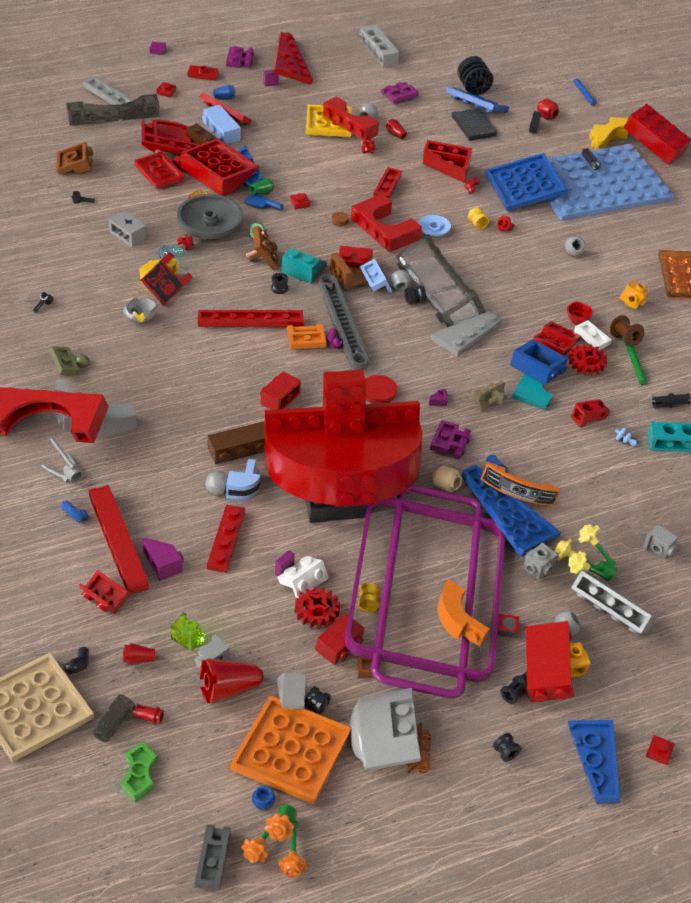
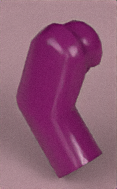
[326,328,343,349]

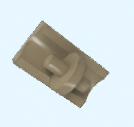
[473,381,507,411]

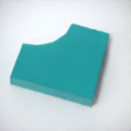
[512,374,553,410]

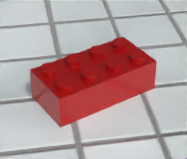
[623,104,691,165]

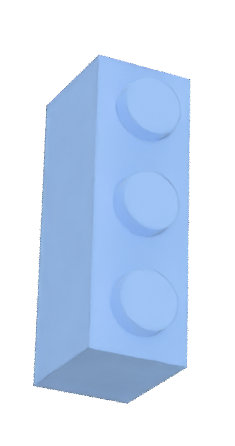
[202,105,241,144]

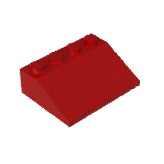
[181,138,259,196]

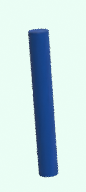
[573,78,596,106]

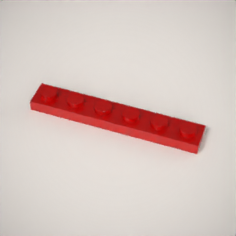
[198,310,304,327]

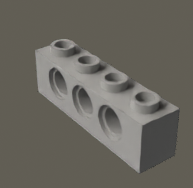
[359,25,399,68]

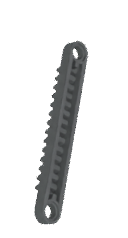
[319,274,369,370]

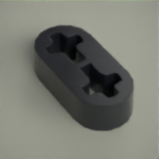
[529,111,542,133]

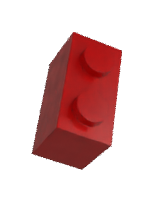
[260,371,301,410]
[315,613,365,665]

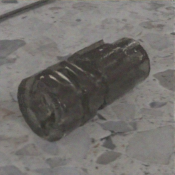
[93,694,136,743]

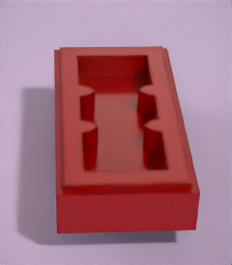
[187,65,219,80]

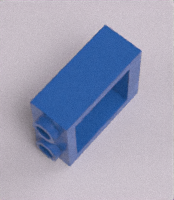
[510,339,568,385]

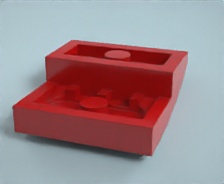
[533,321,581,356]

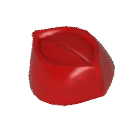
[567,301,593,325]

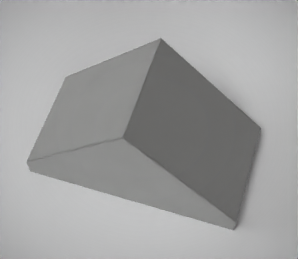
[277,673,306,710]

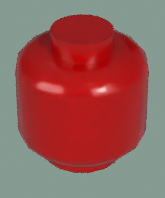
[537,98,559,120]

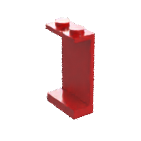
[526,621,575,702]

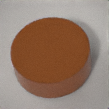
[332,212,348,226]

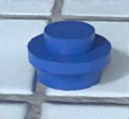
[252,786,275,810]

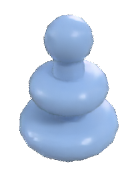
[614,427,637,446]

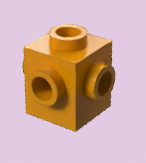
[619,280,649,309]
[570,642,591,678]

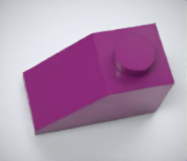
[142,538,184,581]

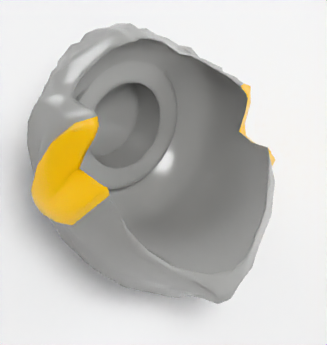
[123,297,158,323]

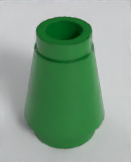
[250,178,274,194]

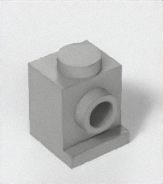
[643,525,678,559]
[195,634,230,668]

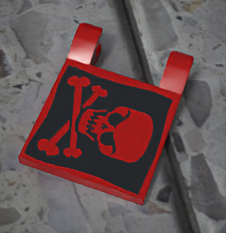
[140,252,193,306]

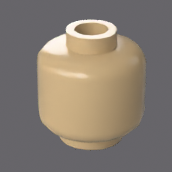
[432,465,462,493]

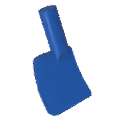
[244,194,283,210]

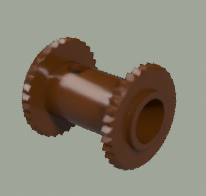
[610,315,645,347]

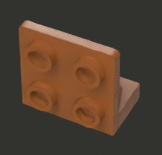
[330,252,368,289]

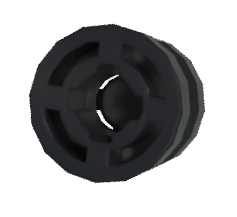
[404,285,427,305]

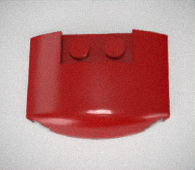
[141,119,200,155]

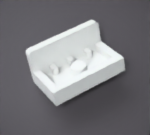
[278,556,329,598]

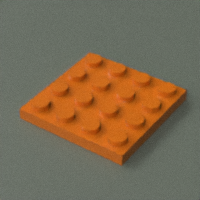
[230,695,352,805]

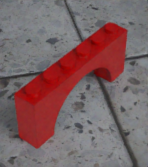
[0,387,109,443]

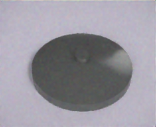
[177,194,243,239]

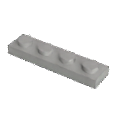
[83,77,134,111]

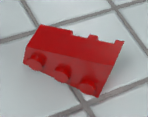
[423,140,472,183]

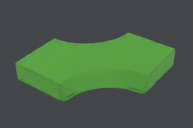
[121,741,158,802]

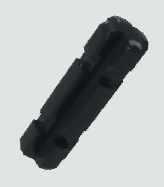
[581,148,601,171]

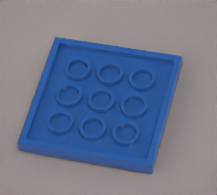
[485,152,567,212]

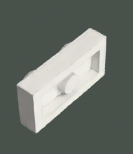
[574,321,612,350]

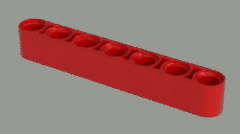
[89,485,149,595]

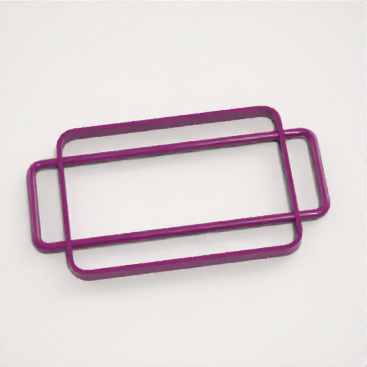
[345,484,505,699]

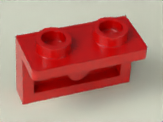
[339,245,373,267]
[78,570,130,614]

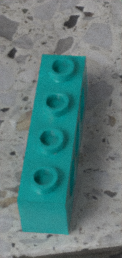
[647,421,691,452]

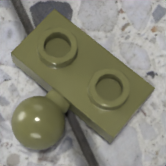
[50,346,89,376]

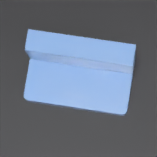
[360,259,392,293]

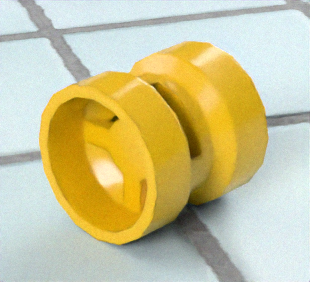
[468,207,490,230]
[358,583,380,612]

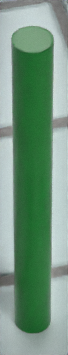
[622,336,647,385]

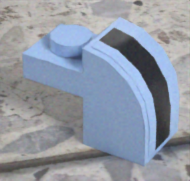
[226,459,261,500]

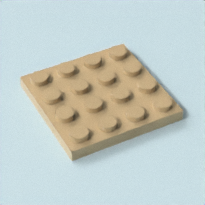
[0,652,94,763]

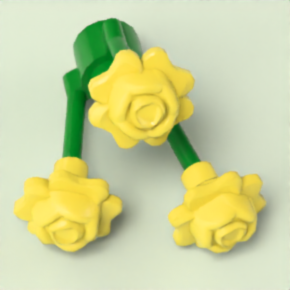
[554,524,617,581]

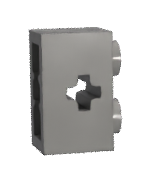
[109,211,147,247]

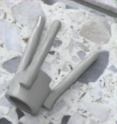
[42,437,84,483]

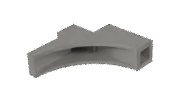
[54,378,137,438]

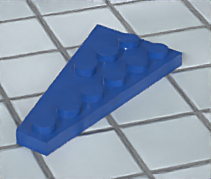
[461,465,561,557]

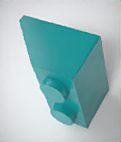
[282,248,327,284]

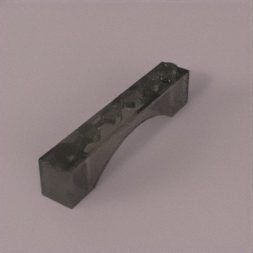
[66,94,160,126]

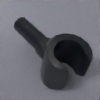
[71,191,95,204]
[32,292,54,313]

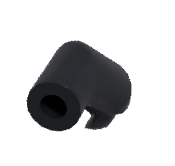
[64,647,89,674]

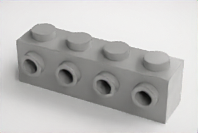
[571,571,658,635]

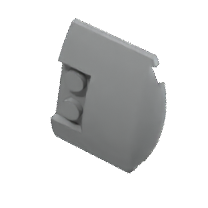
[350,688,421,771]

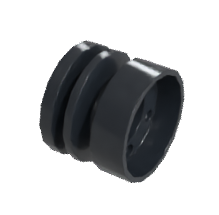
[457,56,494,95]

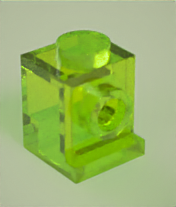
[170,612,205,651]

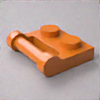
[287,323,326,350]

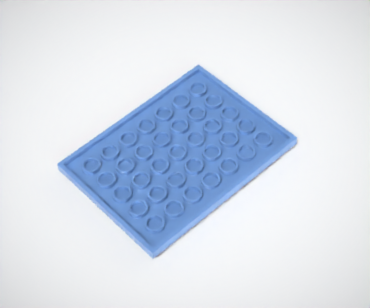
[546,144,674,221]

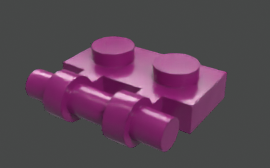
[226,46,254,68]
[381,82,419,104]
[430,420,471,459]

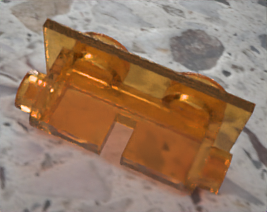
[407,723,431,773]

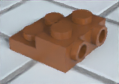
[56,141,94,175]

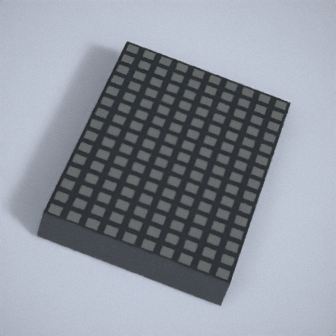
[452,108,497,141]

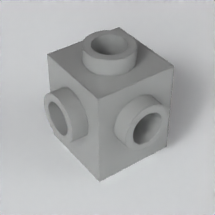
[523,543,558,580]

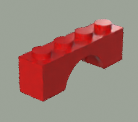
[323,96,379,141]

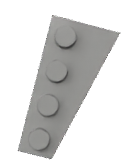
[431,311,502,356]

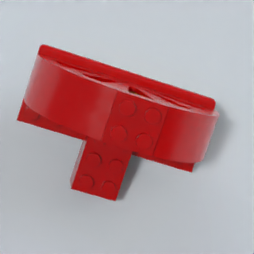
[264,370,423,507]

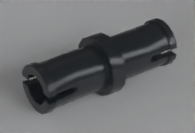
[652,393,691,408]

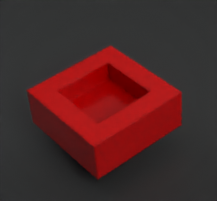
[156,82,176,98]
[290,193,310,210]
[646,735,675,765]

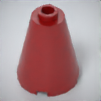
[199,658,263,703]

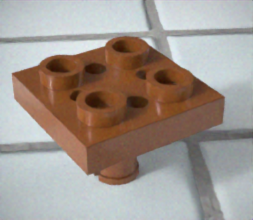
[246,225,279,270]

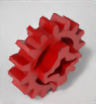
[568,344,608,376]
[294,587,340,629]

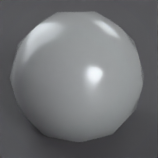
[359,103,378,119]
[565,236,586,256]
[390,270,411,291]
[205,471,228,495]
[554,611,581,636]

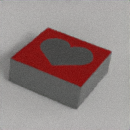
[497,614,519,637]

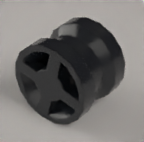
[271,273,288,294]
[304,686,331,714]
[493,733,522,762]

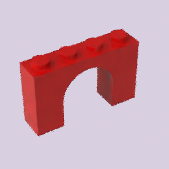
[351,194,422,253]

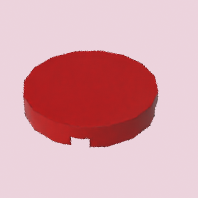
[366,375,397,403]

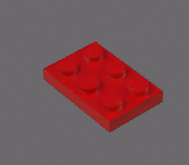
[134,152,185,190]

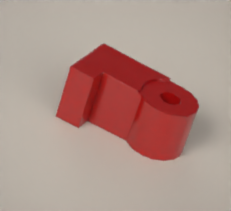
[571,399,610,427]

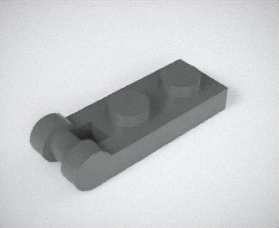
[195,824,231,891]

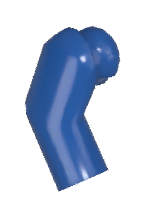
[61,500,88,522]

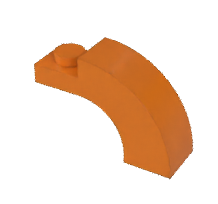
[437,579,489,646]

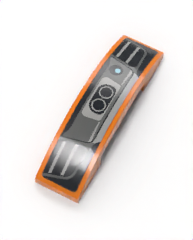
[481,462,561,506]

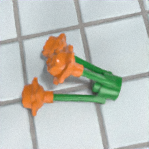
[241,804,307,878]

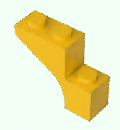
[590,117,628,150]

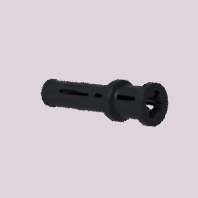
[500,671,528,704]

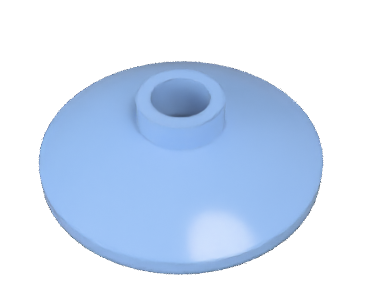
[418,215,451,236]

